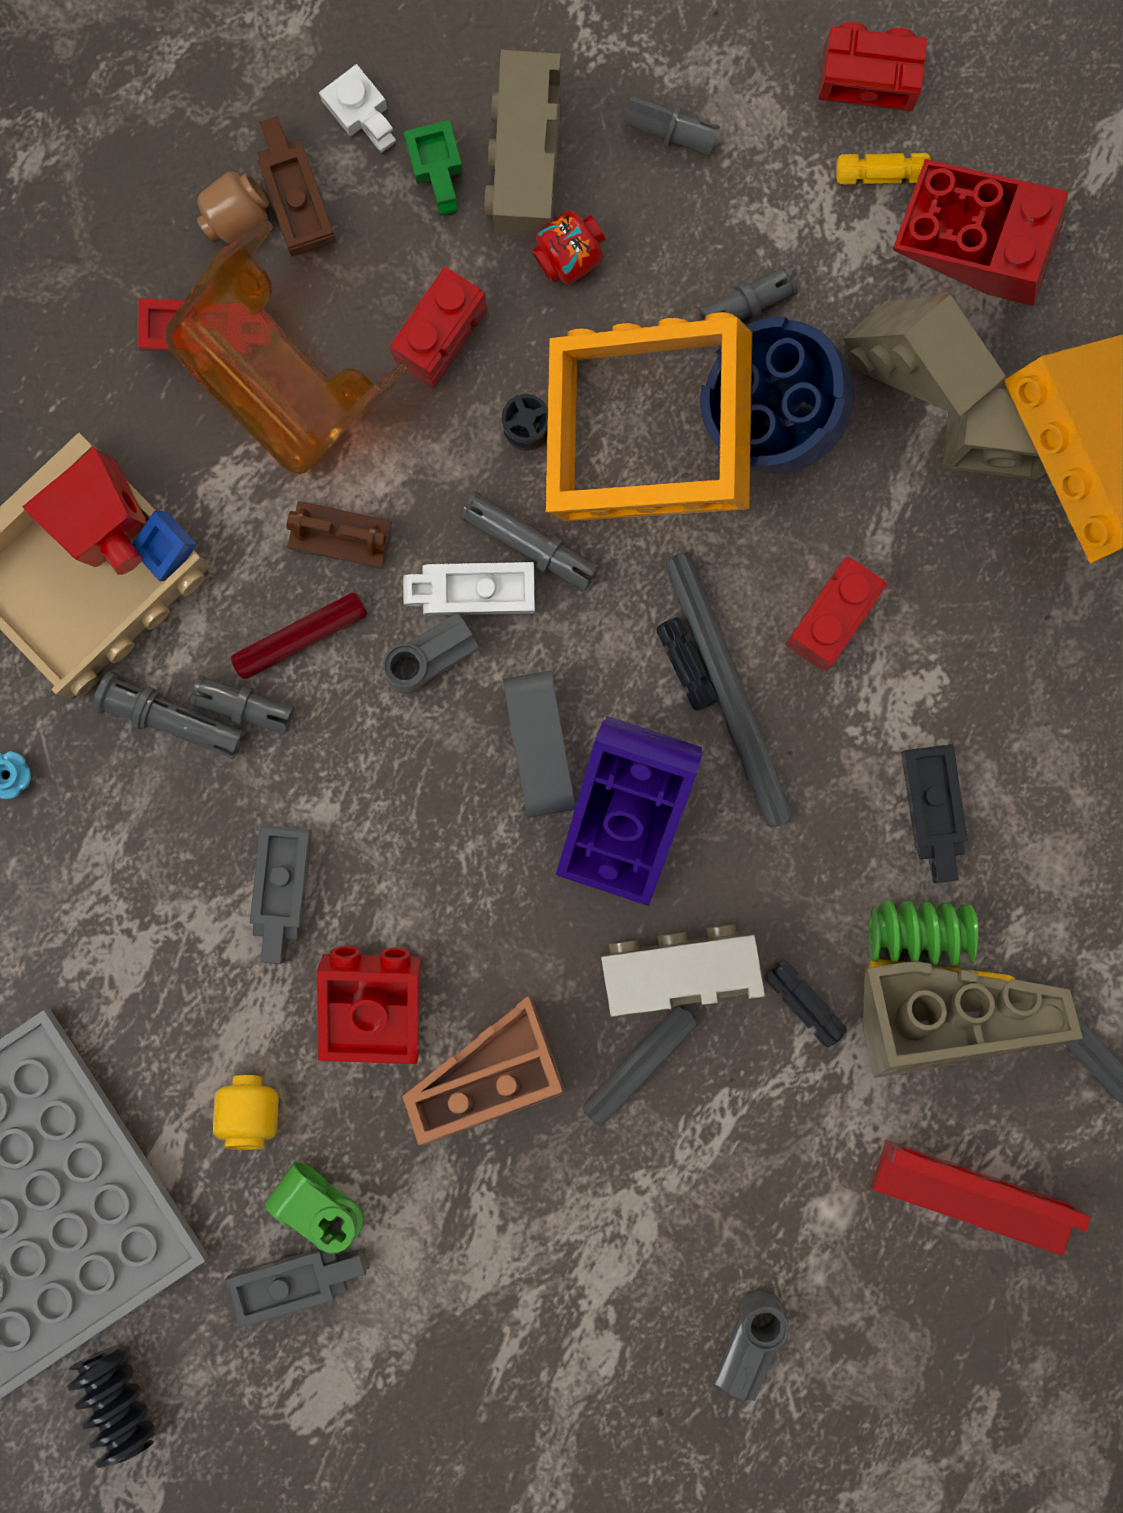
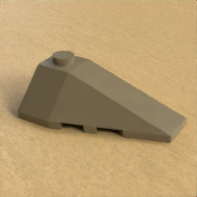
[863,961,1083,1078]

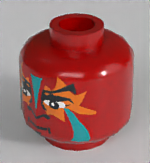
[532,210,606,285]

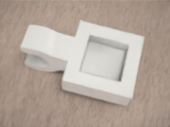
[319,64,397,153]

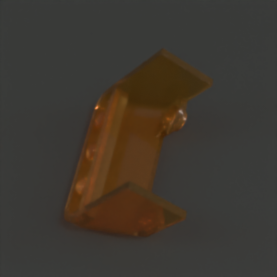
[165,219,409,474]

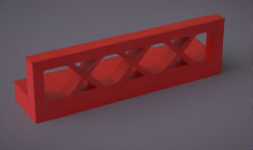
[870,1140,1091,1256]

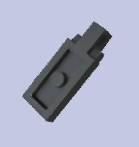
[250,825,312,964]
[225,1248,370,1328]

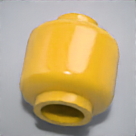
[213,1075,279,1150]

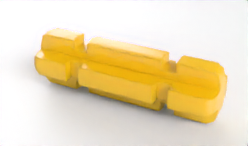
[836,153,931,184]

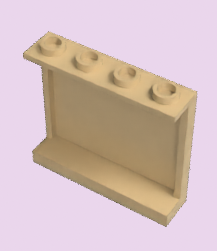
[0,433,210,699]

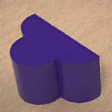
[556,716,703,906]

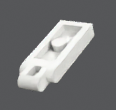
[403,562,535,616]

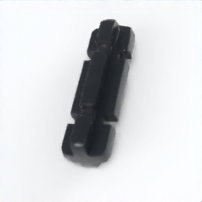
[657,617,718,711]
[765,960,847,1047]

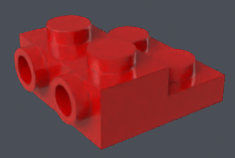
[317,946,421,1064]

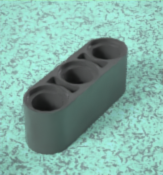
[503,670,576,818]

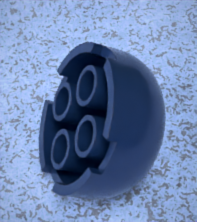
[700,317,854,473]

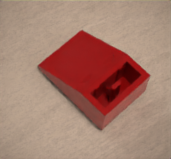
[893,159,1068,306]

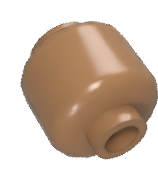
[197,171,270,246]

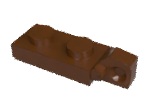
[257,116,336,257]

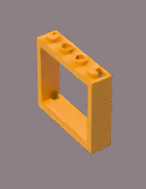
[546,312,752,521]

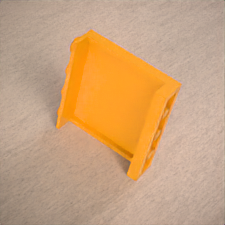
[1003,335,1123,564]

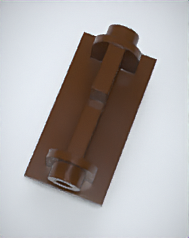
[287,501,392,569]

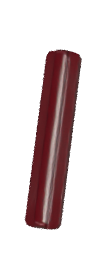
[230,593,367,679]

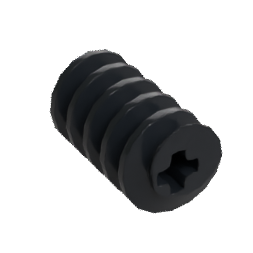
[67,1346,155,1468]

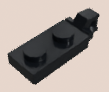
[901,744,968,883]

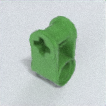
[265,1161,364,1253]

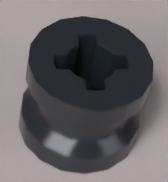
[501,394,548,451]

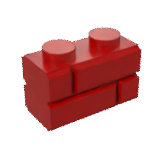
[818,22,927,111]
[389,266,487,387]
[785,556,888,671]

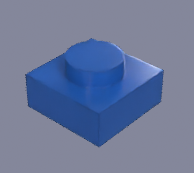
[132,511,197,581]

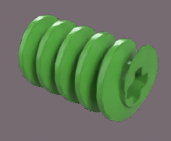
[868,900,978,966]

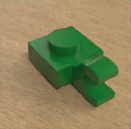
[404,120,463,216]

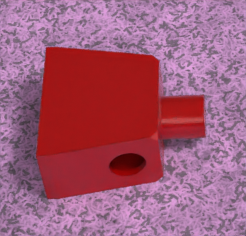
[22,447,147,575]

